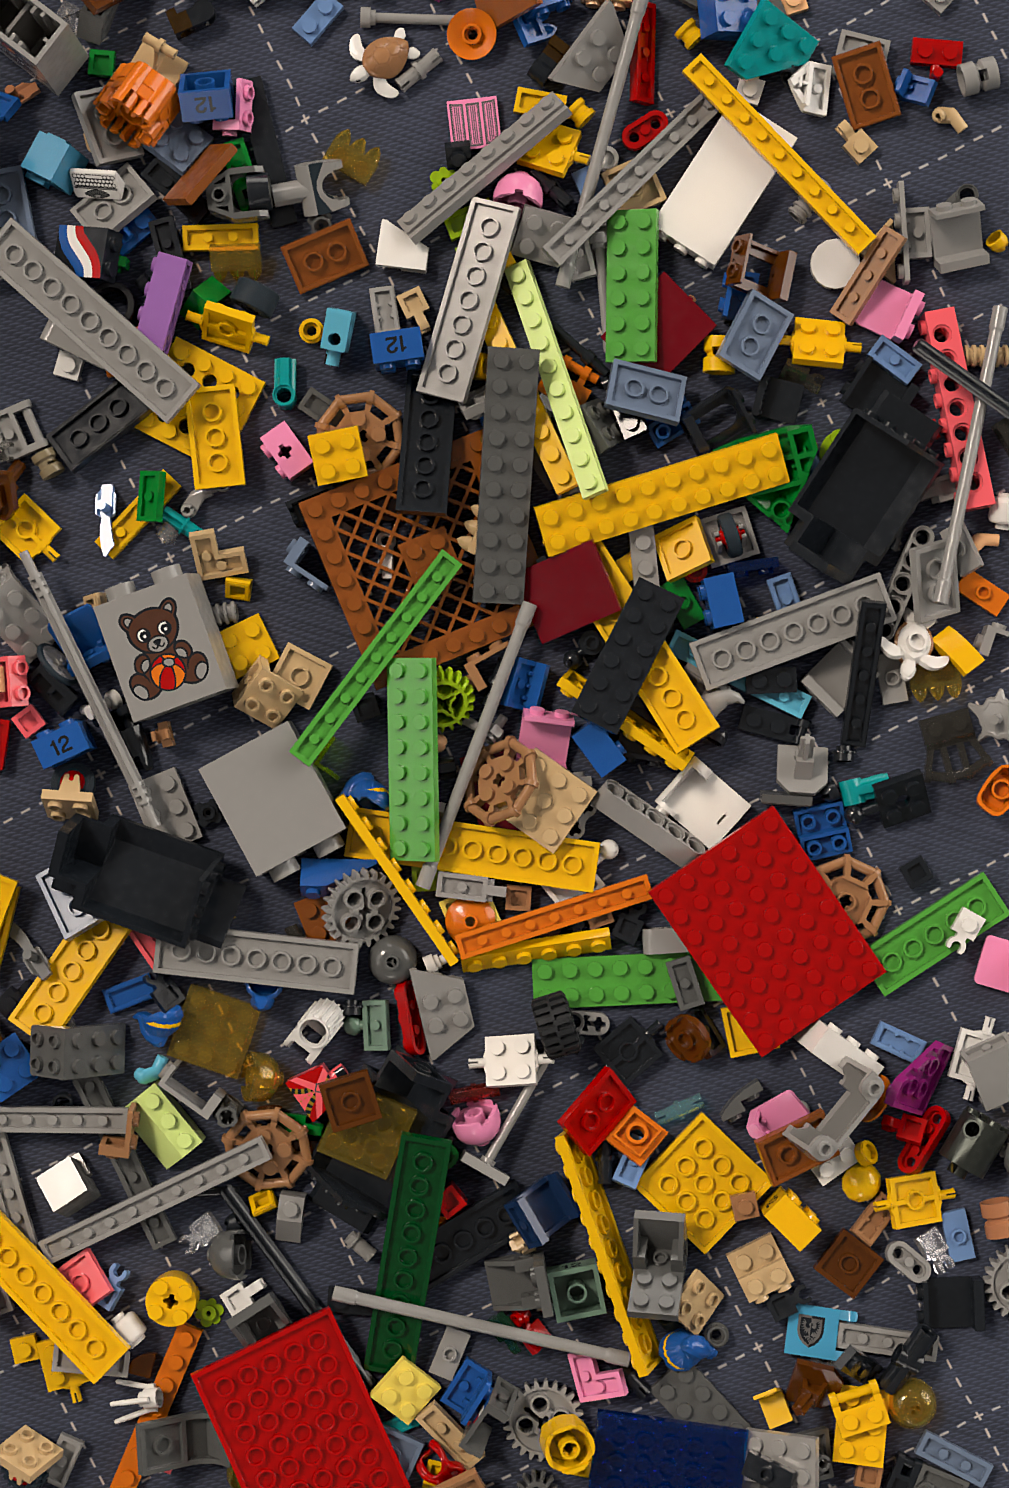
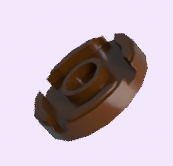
[664,1014,711,1063]

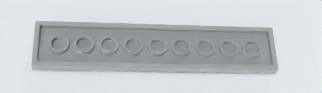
[0,218,201,424]

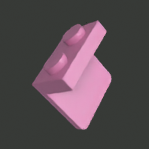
[855,280,925,344]
[974,935,1009,993]
[746,1090,810,1139]

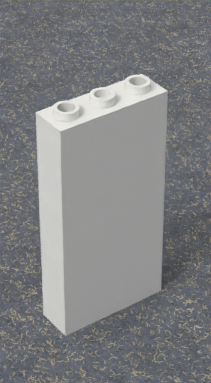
[658,113,797,270]

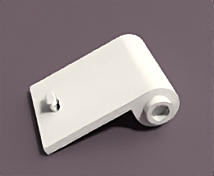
[655,756,751,848]

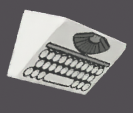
[69,168,126,200]

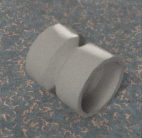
[956,56,1000,97]

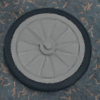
[37,643,78,686]

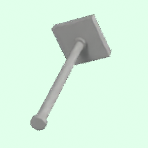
[459,1051,549,1186]

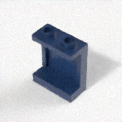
[503,1171,581,1249]

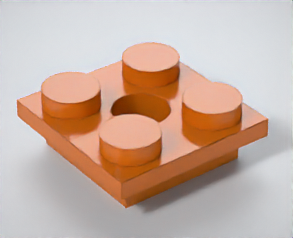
[605,1105,668,1167]

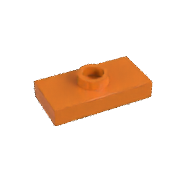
[958,572,1009,617]

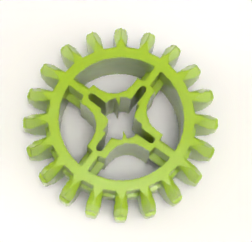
[437,665,475,733]

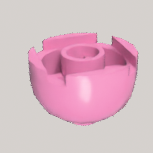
[493,171,543,217]
[451,1099,501,1146]

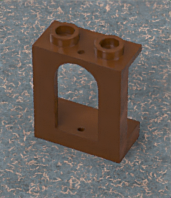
[725,233,797,303]

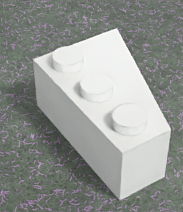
[793,1019,884,1075]

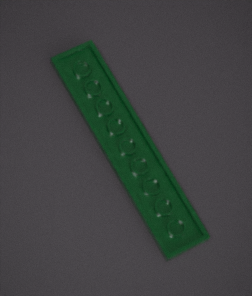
[363,1131,453,1374]

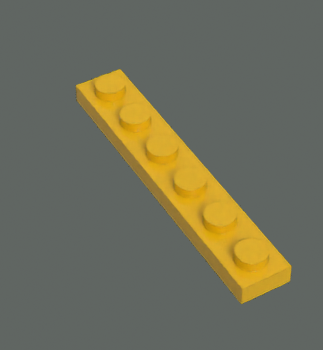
[460,927,612,973]

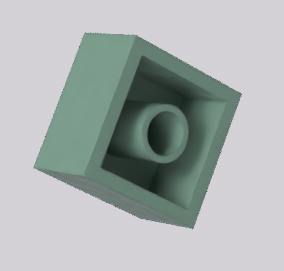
[547,1257,607,1323]

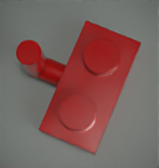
[910,37,963,82]

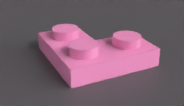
[567,1353,629,1403]

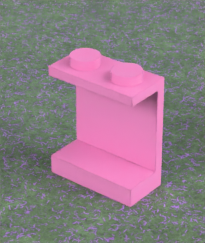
[516,706,575,769]

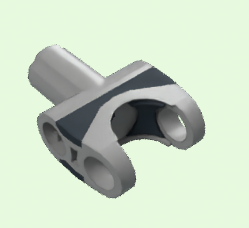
[271,159,350,217]

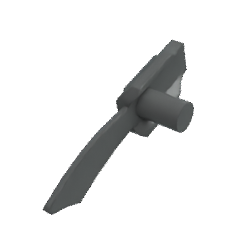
[9,921,53,981]

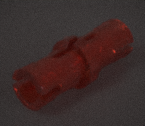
[449,1082,501,1105]

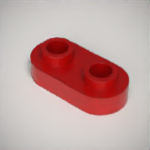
[622,110,668,151]

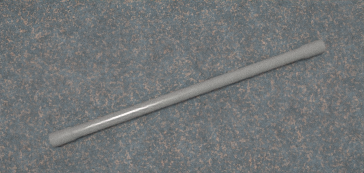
[555,0,649,289]
[932,305,1008,605]
[415,601,537,890]
[332,1285,631,1367]

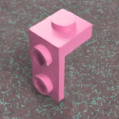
[212,78,255,137]

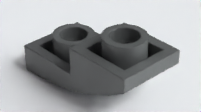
[719,1078,763,1123]

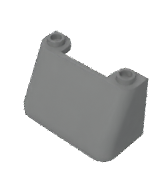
[782,1056,885,1162]

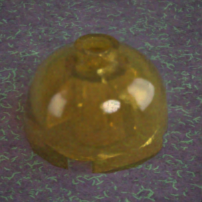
[241,1051,284,1102]
[888,1376,937,1430]

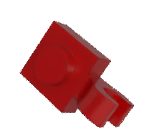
[881,1113,928,1146]

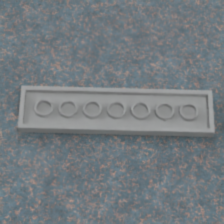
[416,197,522,404]
[689,572,897,691]
[153,929,360,995]

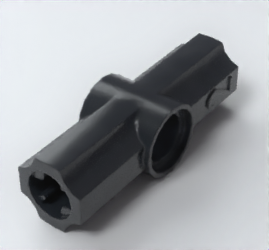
[878,1323,938,1395]

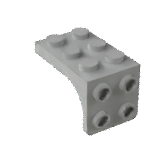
[0,562,55,665]

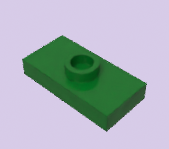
[660,578,704,630]

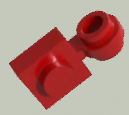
[510,1310,552,1355]

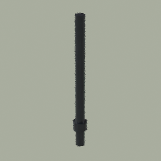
[500,277,611,377]

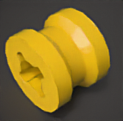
[674,18,702,50]
[567,97,596,130]

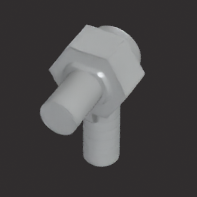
[463,714,508,745]

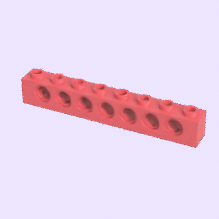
[918,307,996,512]

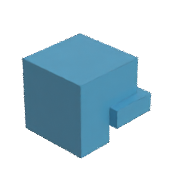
[21,130,89,195]

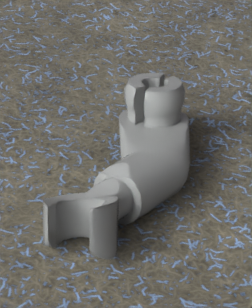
[181,487,230,518]

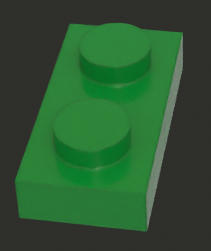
[136,471,166,523]

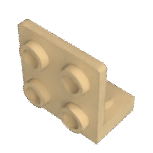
[232,655,303,728]

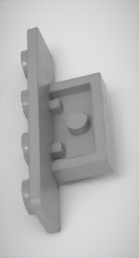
[892,180,932,285]

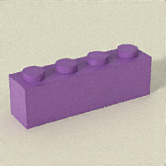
[137,252,193,355]

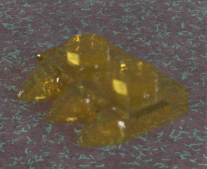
[322,129,381,186]
[209,243,262,283]
[909,660,962,703]

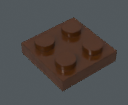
[318,1068,382,1133]
[813,1227,884,1299]

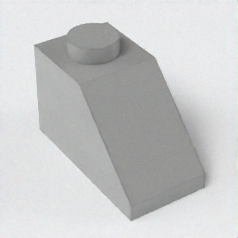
[275,1189,307,1243]

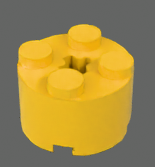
[145,1270,199,1327]
[540,1414,595,1475]

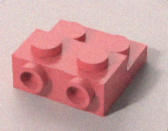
[0,655,31,708]

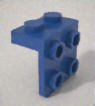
[47,604,111,677]
[440,1356,494,1426]

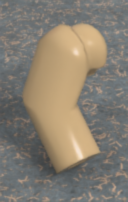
[932,107,968,134]

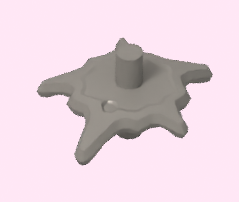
[967,688,1009,743]

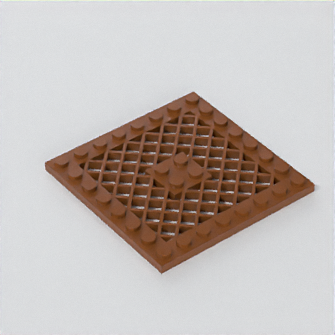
[298,429,539,691]

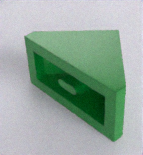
[180,276,232,330]

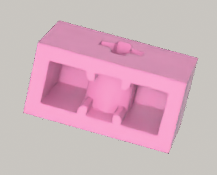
[260,421,314,482]

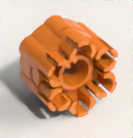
[93,61,181,148]

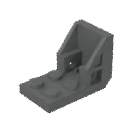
[627,1210,688,1321]
[484,1250,554,1318]
[225,1291,293,1347]

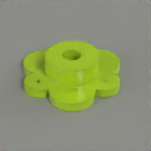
[430,167,456,190]
[195,1298,224,1327]

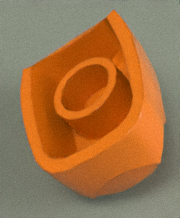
[976,765,1009,816]

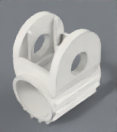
[283,998,345,1065]

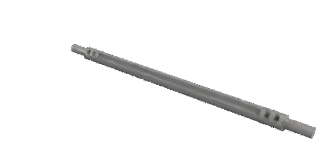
[19,550,161,828]

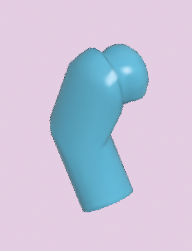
[134,1054,169,1084]

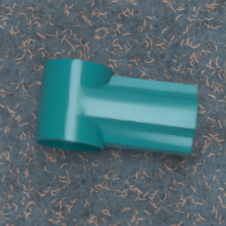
[272,358,297,411]
[838,773,889,807]

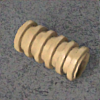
[963,345,1009,367]

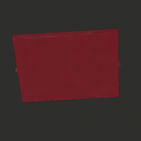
[601,272,717,373]
[524,539,622,644]

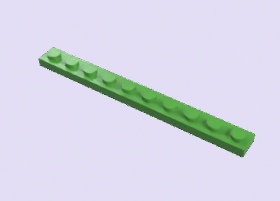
[289,549,463,767]

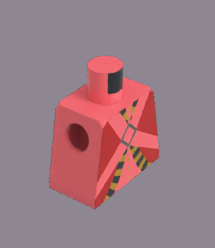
[285,1062,349,1122]

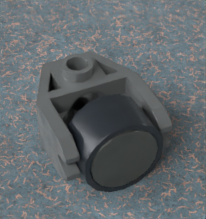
[206,165,273,224]

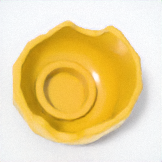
[842,1163,881,1202]

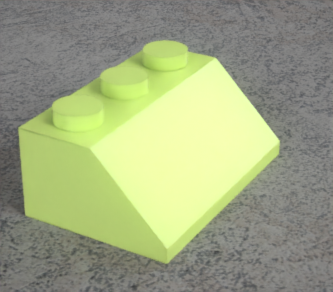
[125,1079,206,1169]

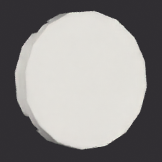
[810,239,860,290]

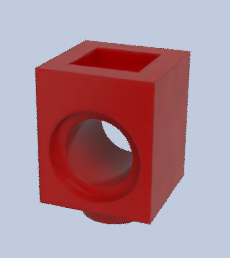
[441,1180,467,1220]

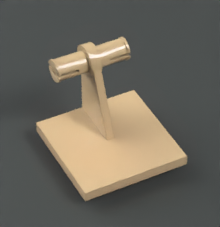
[131,32,189,87]

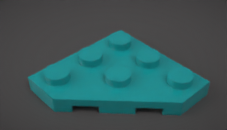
[724,0,819,80]

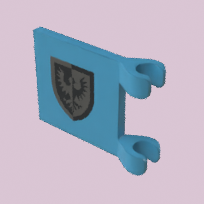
[784,1304,858,1361]

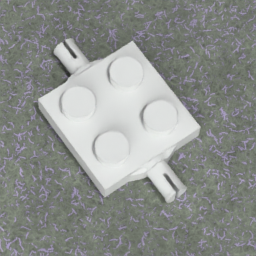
[947,1016,996,1101]
[468,1034,554,1088]

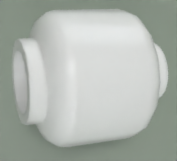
[988,492,1009,530]
[110,1311,146,1350]

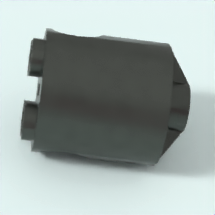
[939,1106,1009,1180]

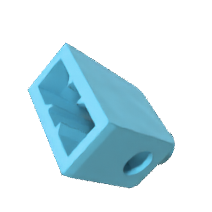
[320,307,357,367]

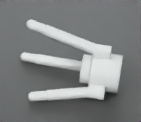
[110,1379,163,1424]

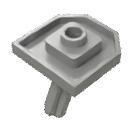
[776,734,828,796]

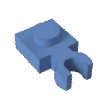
[97,1263,131,1311]

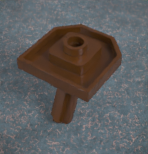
[0,459,26,521]
[785,1358,843,1417]

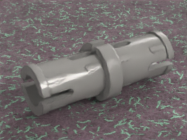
[394,48,443,93]

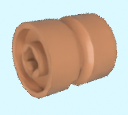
[979,1196,1009,1240]

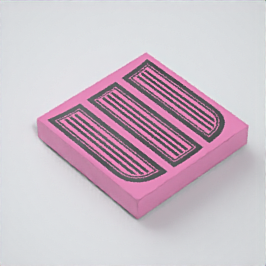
[447,96,501,151]

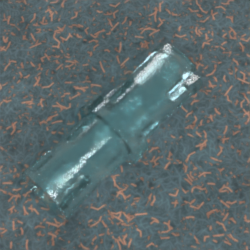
[653,1092,705,1126]

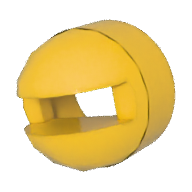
[986,230,1009,253]

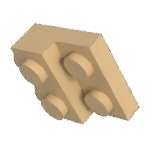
[726,1232,795,1304]

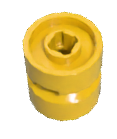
[702,335,735,375]

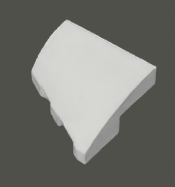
[376,219,429,274]

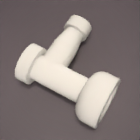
[80,689,123,720]

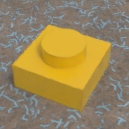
[10,1332,40,1364]

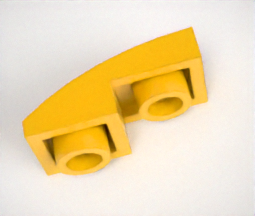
[933,626,985,677]

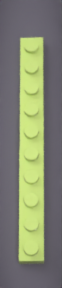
[504,259,609,500]

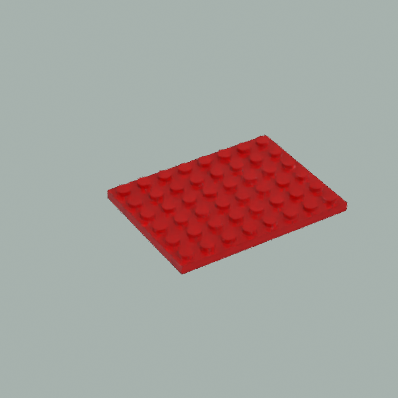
[647,805,887,1057]
[190,1306,411,1488]

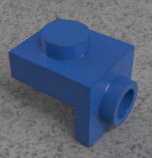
[895,68,938,107]

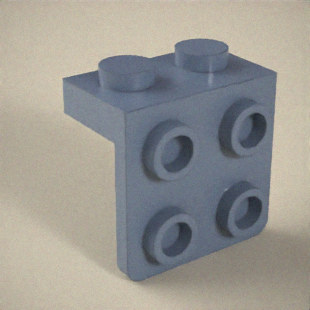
[283,536,331,593]

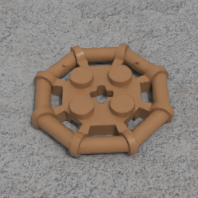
[314,390,403,482]
[463,736,539,827]
[815,854,892,939]
[221,1107,314,1192]

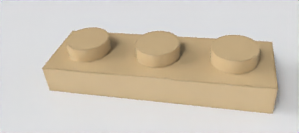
[415,1399,485,1471]

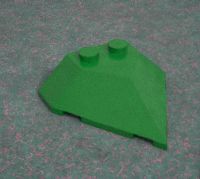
[713,424,818,534]

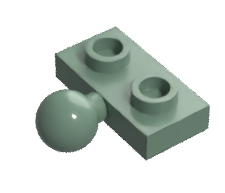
[343,999,391,1051]

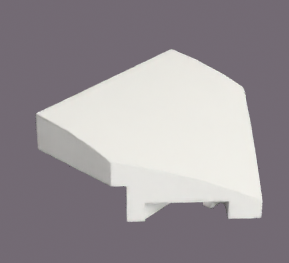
[788,61,832,118]

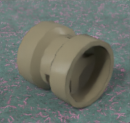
[31,447,65,481]

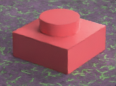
[11,704,48,739]

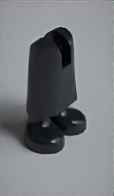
[92,704,154,771]

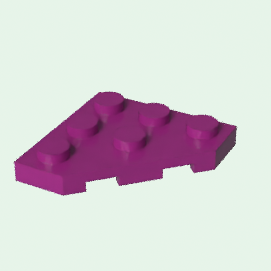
[884,1040,954,1116]

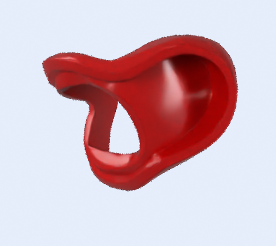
[415,1439,466,1485]

